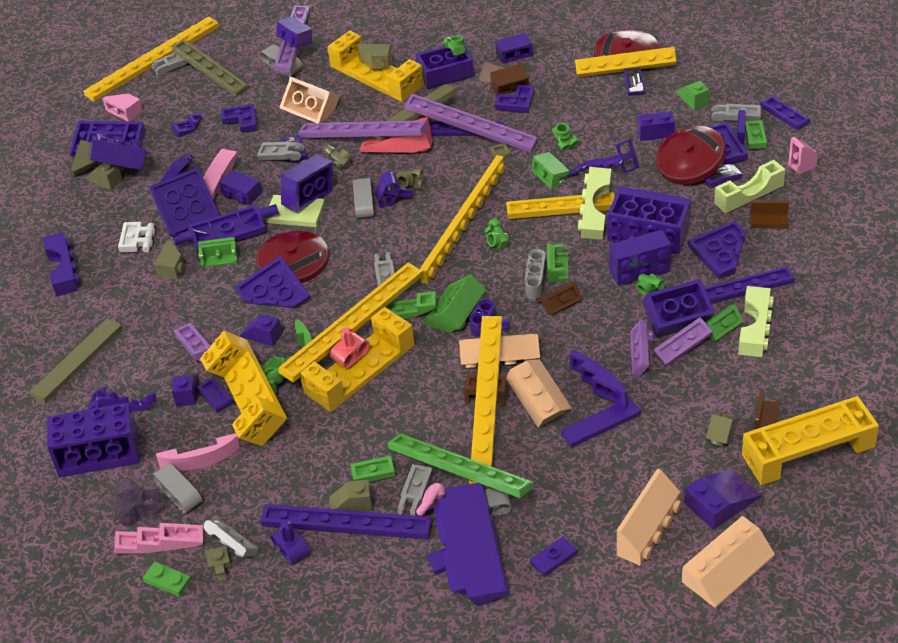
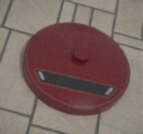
[594,29,660,73]
[655,126,726,184]
[256,230,329,283]

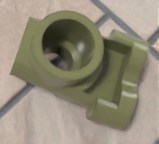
[324,145,353,170]
[397,169,425,190]

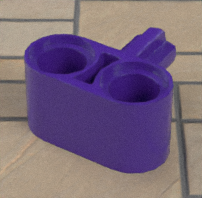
[375,172,413,208]
[470,299,510,337]
[270,521,310,565]

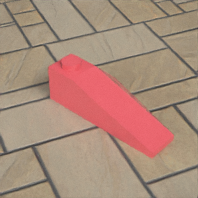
[360,117,433,153]

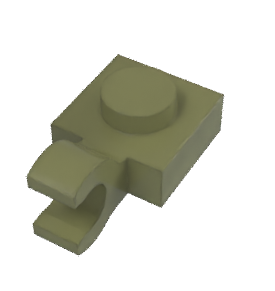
[205,546,231,582]

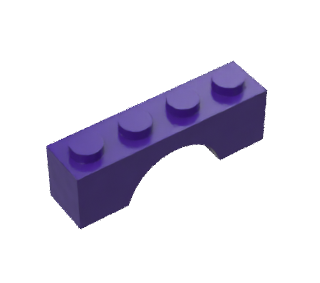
[42,232,80,297]

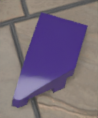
[172,113,202,138]

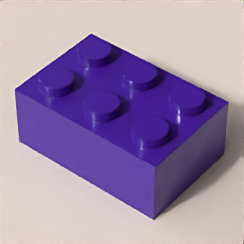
[415,46,474,88]
[88,133,146,170]
[281,154,333,212]
[609,230,671,286]
[643,279,714,338]

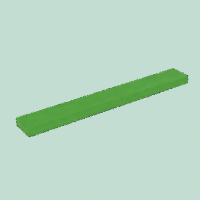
[388,434,533,498]

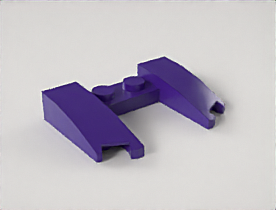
[69,121,146,156]

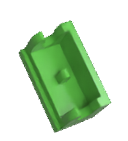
[531,152,569,189]
[198,237,238,268]
[547,243,569,282]

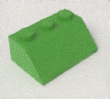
[423,274,486,332]

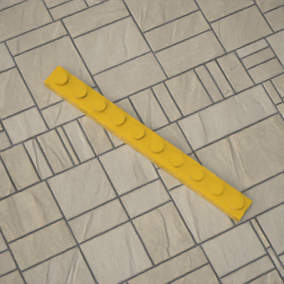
[83,17,219,102]
[420,155,505,284]
[278,263,422,382]
[469,316,503,489]

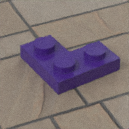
[495,85,535,112]
[221,104,257,132]

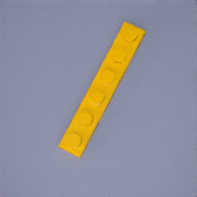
[575,47,677,78]
[506,192,615,219]

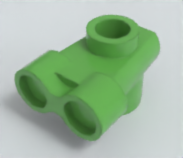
[443,35,465,56]
[552,123,580,152]
[484,218,509,250]
[636,274,665,295]

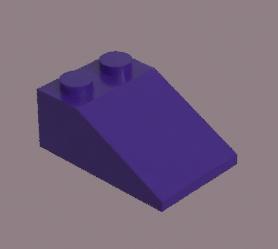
[684,469,762,530]

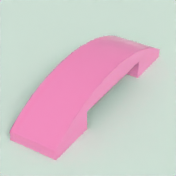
[156,433,240,471]

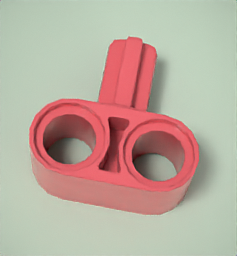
[330,328,370,368]

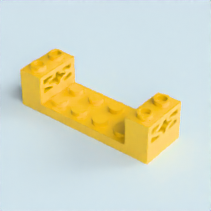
[327,31,424,102]
[300,307,415,412]
[200,331,287,446]
[742,396,879,485]

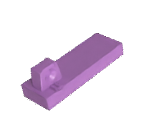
[653,317,713,367]
[630,320,654,377]
[173,323,210,365]

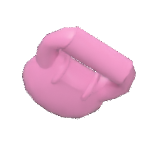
[416,483,446,516]

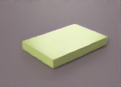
[264,195,325,227]

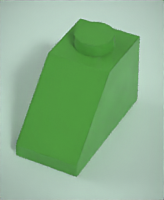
[676,81,709,111]

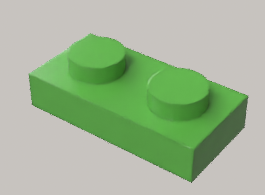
[745,120,767,149]
[705,305,744,341]
[350,456,395,482]
[142,561,191,597]

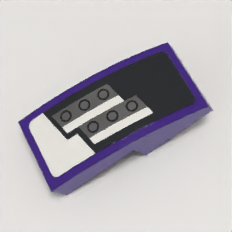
[623,68,645,96]
[704,164,743,186]

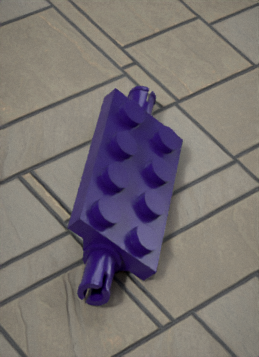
[172,204,279,253]

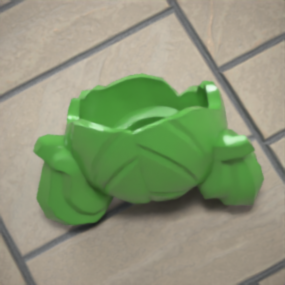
[261,356,291,394]

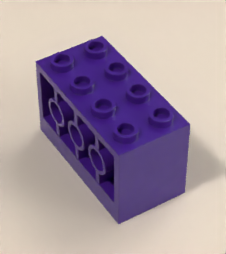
[607,186,692,254]
[47,402,140,478]

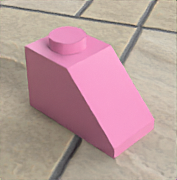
[103,94,143,122]
[788,137,818,174]

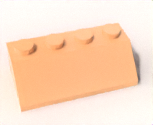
[459,333,540,368]
[617,469,682,566]
[682,516,775,608]

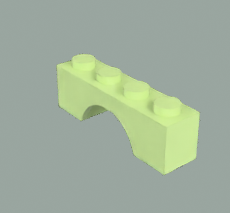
[714,160,785,214]
[578,167,611,240]
[738,286,774,357]

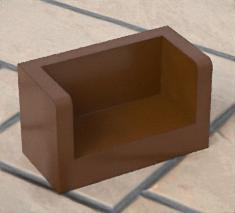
[490,64,529,96]
[464,374,508,407]

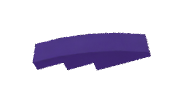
[569,350,628,408]

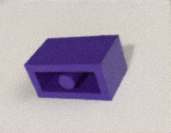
[276,16,312,49]
[495,33,533,64]
[637,111,675,141]
[219,170,262,205]

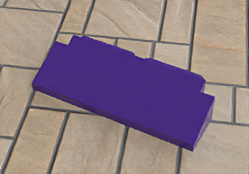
[434,483,509,606]

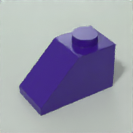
[240,314,282,347]
[172,374,198,407]

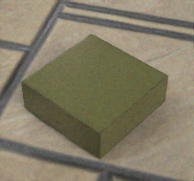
[489,143,511,159]

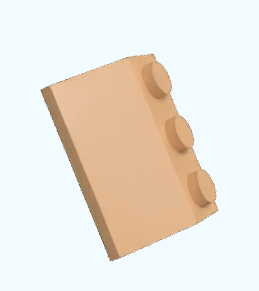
[280,77,340,123]
[506,359,572,428]

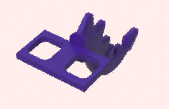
[569,138,639,176]
[87,386,157,412]

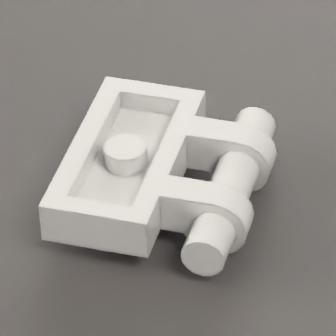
[118,222,155,253]

